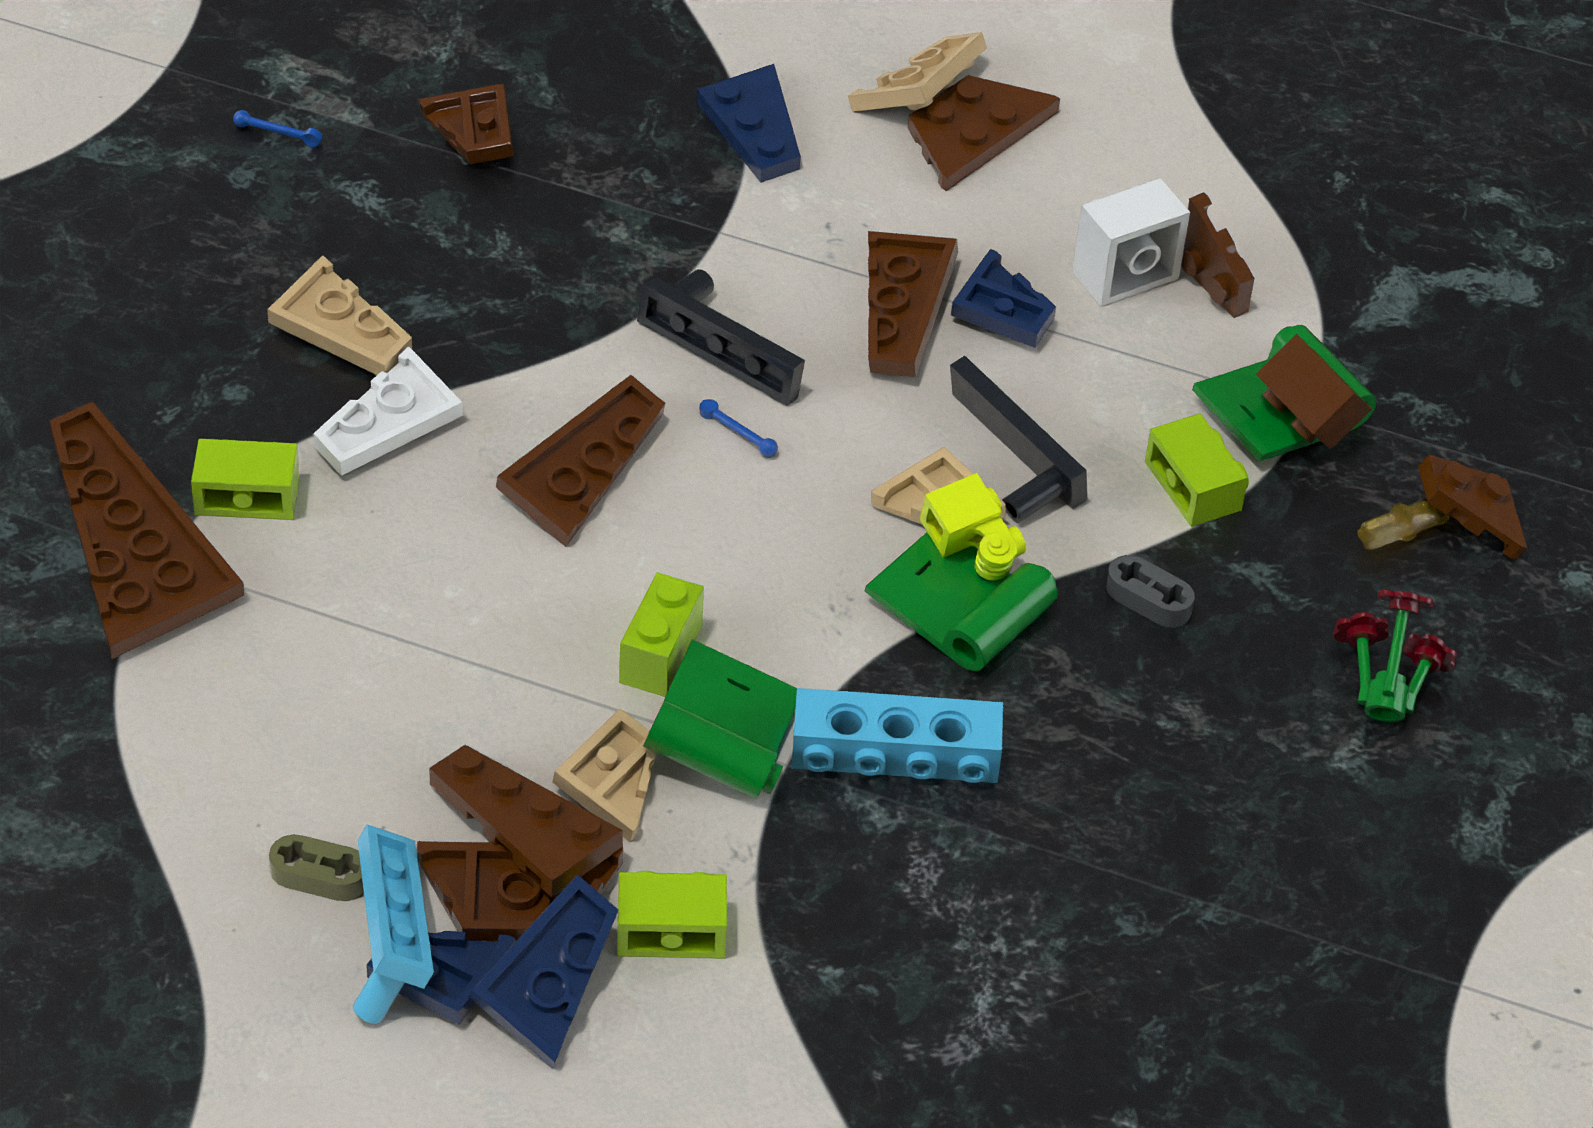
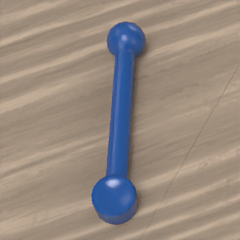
[233,110,322,148]
[699,399,778,457]

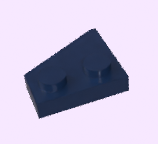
[951,249,1056,348]

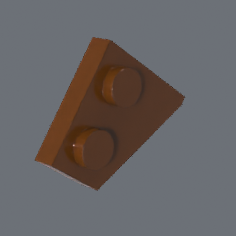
[419,83,514,164]
[1181,192,1255,318]
[1418,454,1527,560]

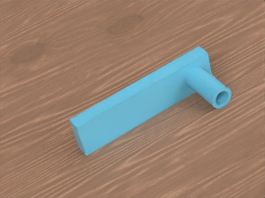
[353,824,434,1024]

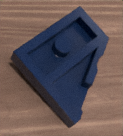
[366,931,516,1025]

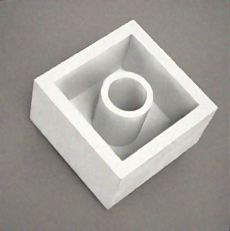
[1072,178,1190,307]

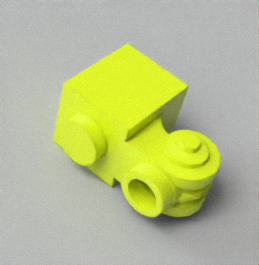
[920,473,1026,581]

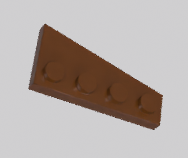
[868,231,958,377]
[496,375,666,547]
[429,745,623,898]

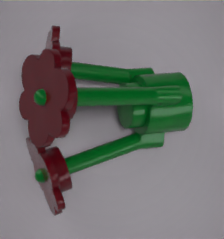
[1333,590,1457,722]

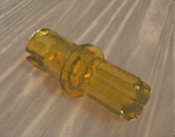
[1358,498,1449,550]

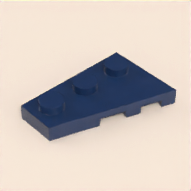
[696,64,801,183]
[469,875,619,1068]

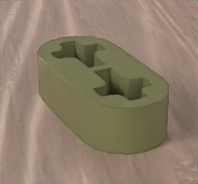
[269,834,364,901]

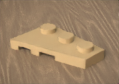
[848,32,987,112]
[267,256,412,375]

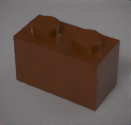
[1256,334,1372,449]

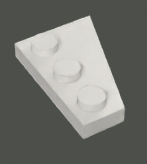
[314,347,463,476]

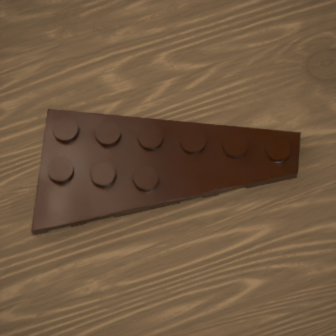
[50,401,244,659]

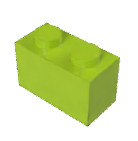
[1145,413,1249,527]
[191,439,300,520]
[619,572,704,697]
[617,871,727,959]

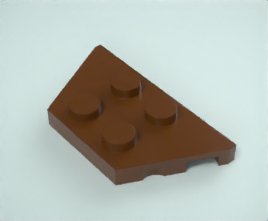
[908,75,1060,191]
[417,841,623,942]

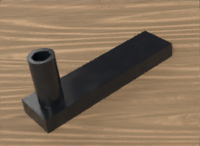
[637,269,805,406]
[950,355,1088,523]

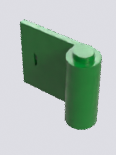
[1192,325,1377,462]
[864,532,1058,671]
[643,639,797,799]

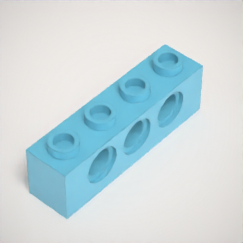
[791,688,1003,783]

